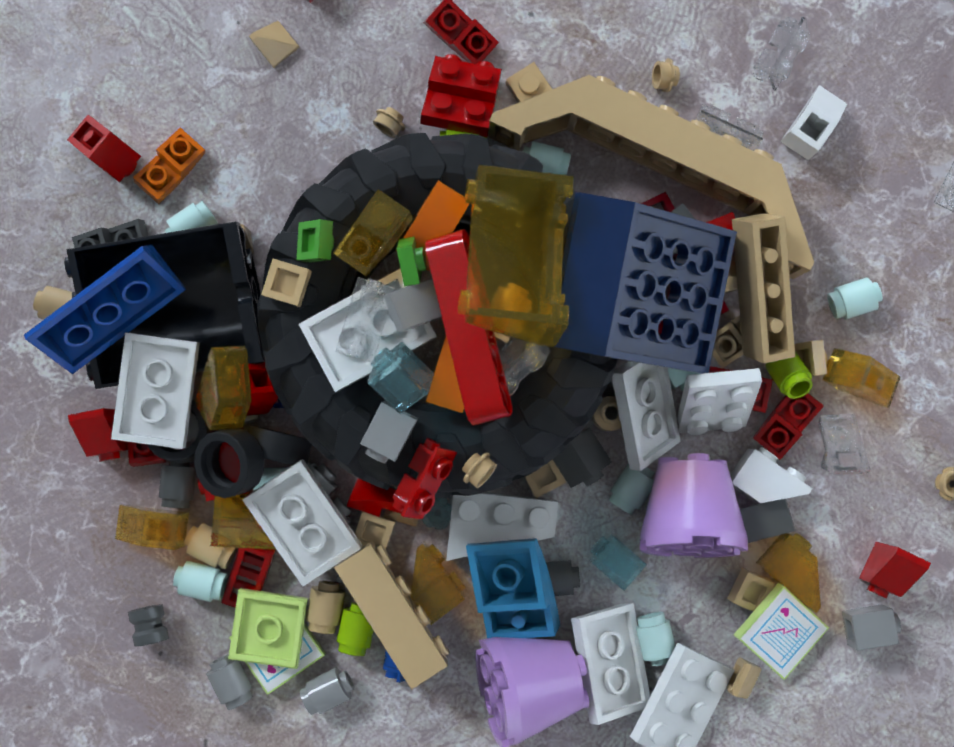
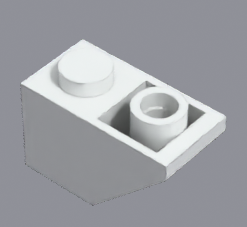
[780,85,847,160]
[730,447,813,503]

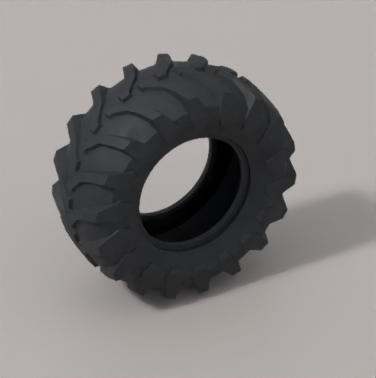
[257,133,618,498]

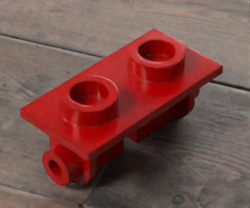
[392,438,457,519]

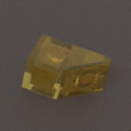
[333,189,413,276]
[195,346,251,430]
[115,504,189,550]
[410,541,466,625]

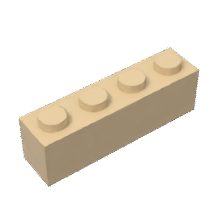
[732,213,795,364]
[334,541,450,690]

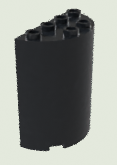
[64,221,265,389]

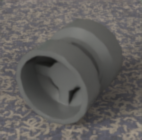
[128,604,169,647]

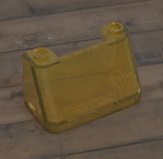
[458,165,573,347]

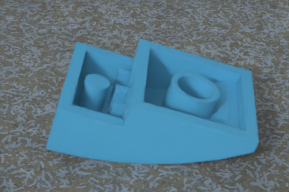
[466,538,561,638]

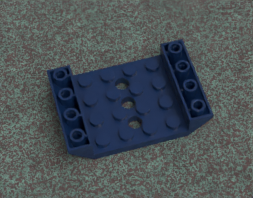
[546,192,737,374]

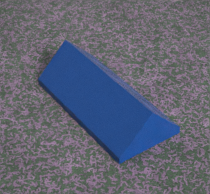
[24,245,186,374]

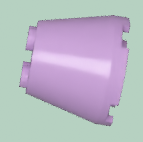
[640,453,748,558]
[475,637,589,747]

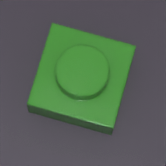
[296,219,334,262]
[396,236,427,286]

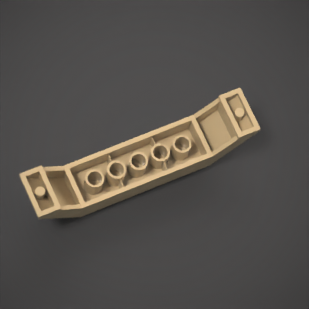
[489,75,814,279]

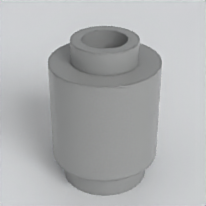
[206,654,253,710]
[300,667,354,715]

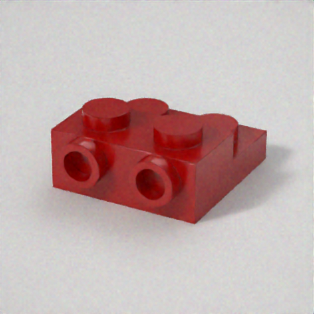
[420,54,502,137]

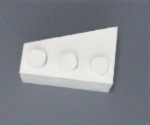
[446,492,558,561]

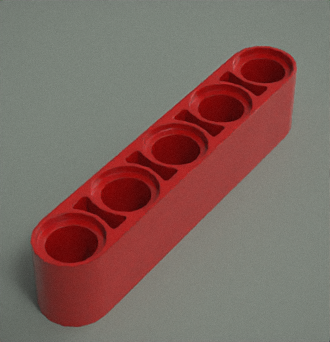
[425,229,512,426]

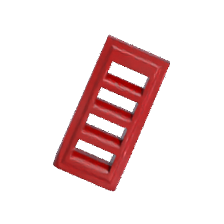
[221,534,277,608]

